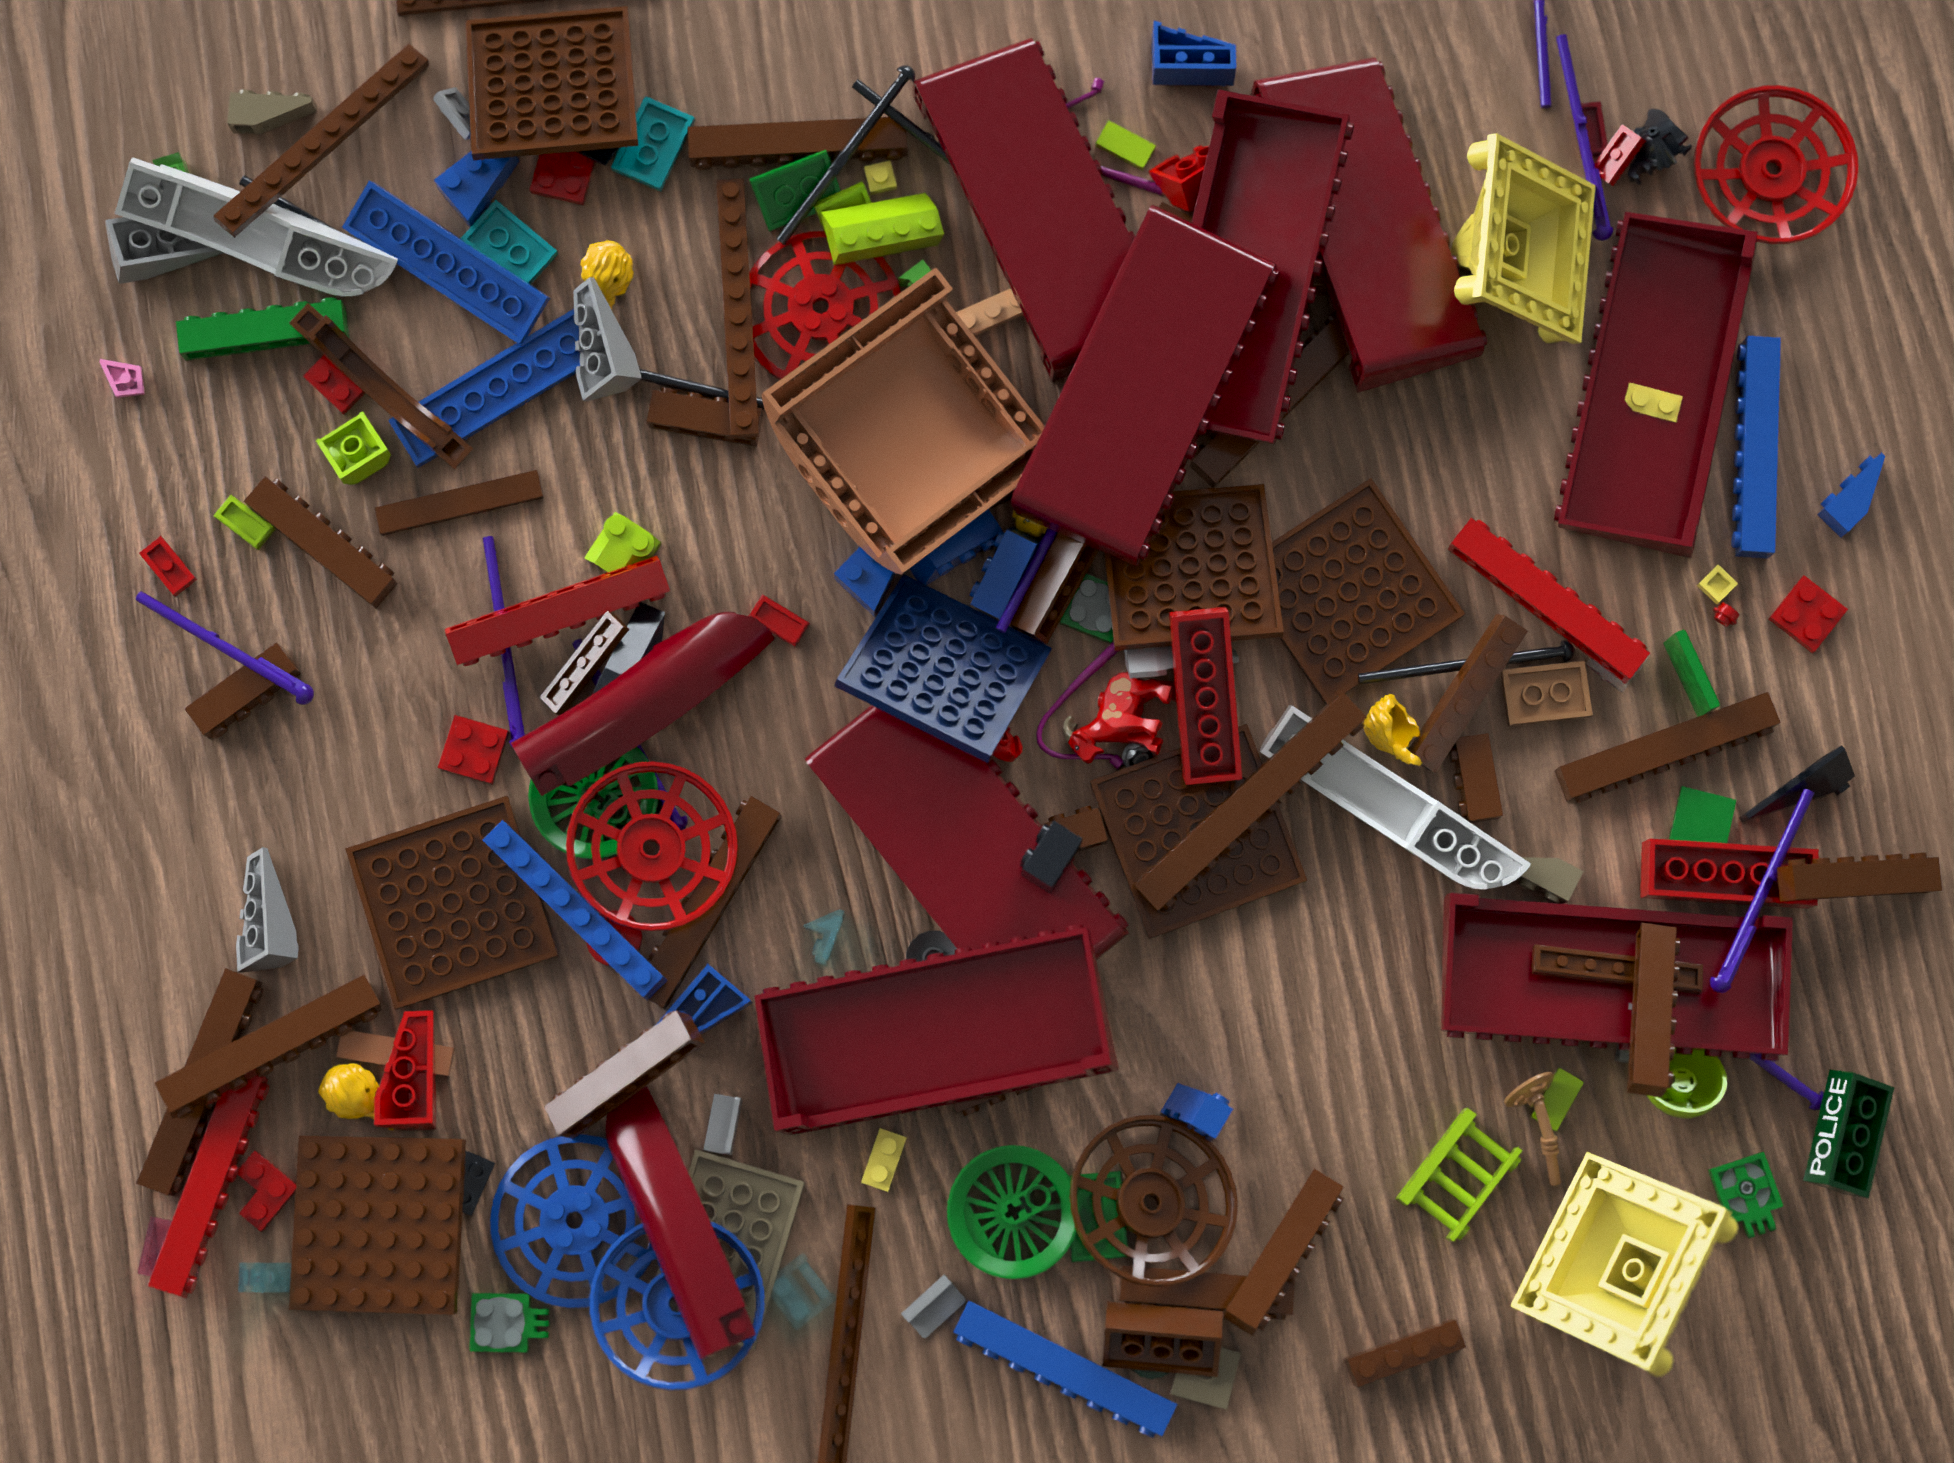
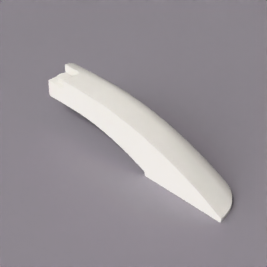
[115,157,398,296]
[1260,705,1531,889]

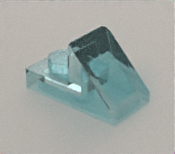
[803,909,846,967]
[238,1263,291,1292]

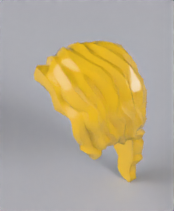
[580,240,634,310]
[1363,694,1422,766]
[318,1063,395,1131]

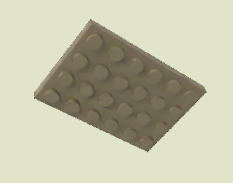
[657,1149,805,1350]

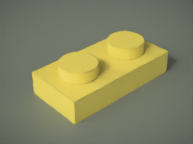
[1625,382,1683,422]
[861,1128,907,1192]

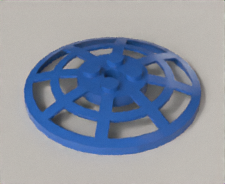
[490,1134,653,1308]
[590,1221,765,1391]

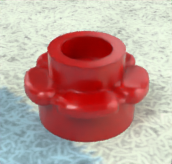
[1713,602,1740,627]

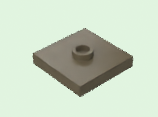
[1170,1347,1241,1410]

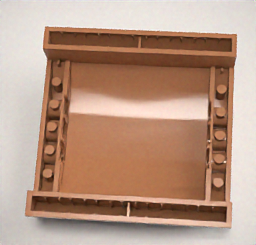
[762,268,1045,575]

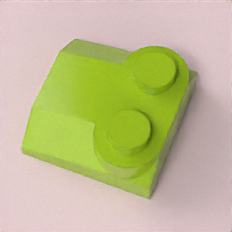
[316,411,391,485]
[584,512,661,573]

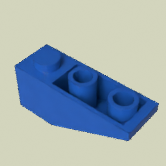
[1817,452,1885,538]

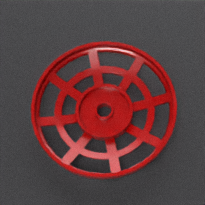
[1693,85,1859,244]
[749,231,901,380]
[566,761,738,931]

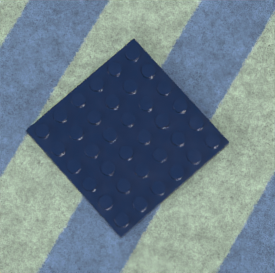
[834,574,1052,763]

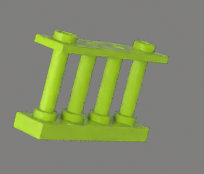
[1395,1108,1523,1242]

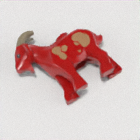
[1062,672,1176,764]

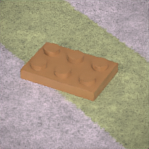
[1501,661,1593,726]

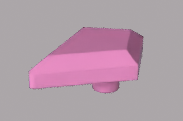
[99,359,145,398]

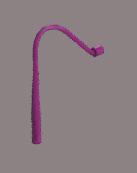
[1065,78,1162,196]
[1036,641,1124,770]

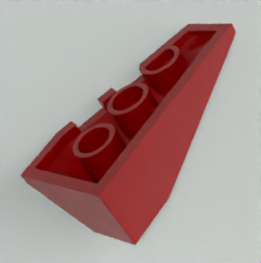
[1149,145,1209,212]
[374,1010,436,1131]

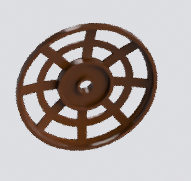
[1069,1115,1238,1287]

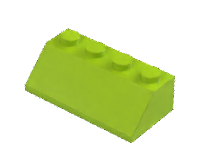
[821,193,944,265]

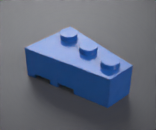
[1152,20,1236,86]
[434,151,520,227]
[910,509,1003,585]
[969,526,1041,619]
[834,547,895,617]
[656,964,753,1035]
[1160,1083,1233,1141]

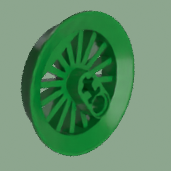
[528,747,658,859]
[947,1145,1079,1279]

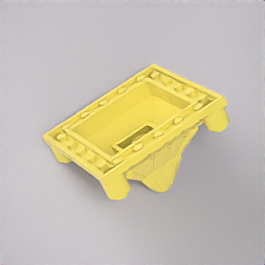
[1450,133,1596,344]
[1511,1152,1738,1376]

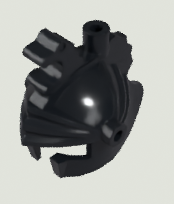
[1627,109,1692,185]

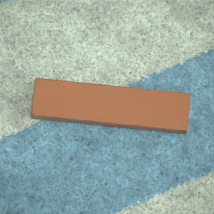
[336,1031,455,1076]

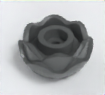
[1122,743,1155,767]

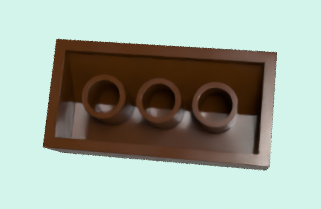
[1102,1301,1223,1377]

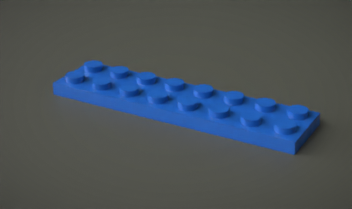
[342,181,550,344]
[388,309,580,468]

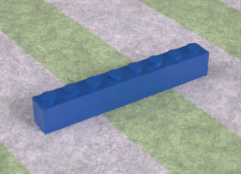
[1731,336,1781,559]
[483,820,668,1001]
[953,1300,1177,1438]

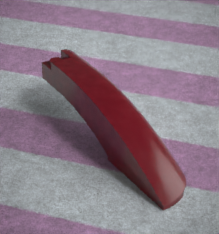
[511,612,775,796]
[605,1086,756,1360]

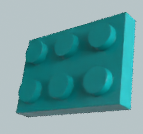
[611,96,695,192]
[460,200,558,285]

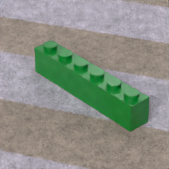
[176,298,349,361]

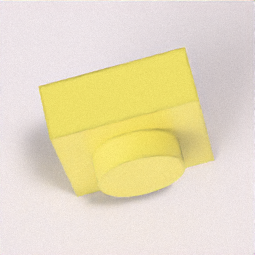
[864,160,897,195]
[1697,565,1738,605]

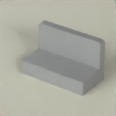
[703,1094,743,1156]
[901,1275,966,1338]

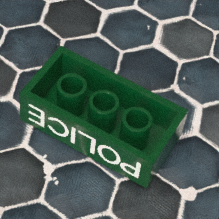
[1803,1069,1895,1199]

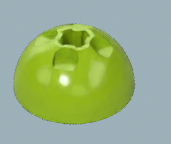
[1647,1050,1727,1118]

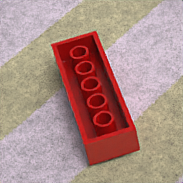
[1169,607,1242,785]
[1640,838,1819,909]

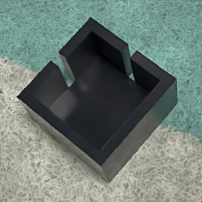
[1020,820,1083,894]

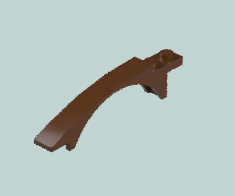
[289,303,473,470]

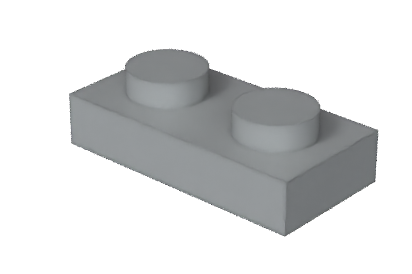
[433,87,471,140]

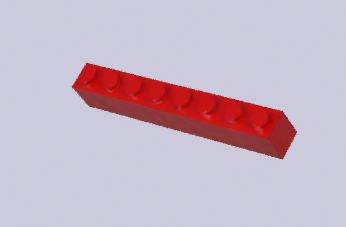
[1447,518,1650,684]
[445,556,670,666]
[148,1075,270,1298]

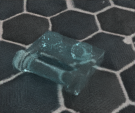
[771,1252,836,1330]

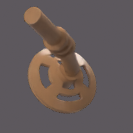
[1504,1072,1561,1186]

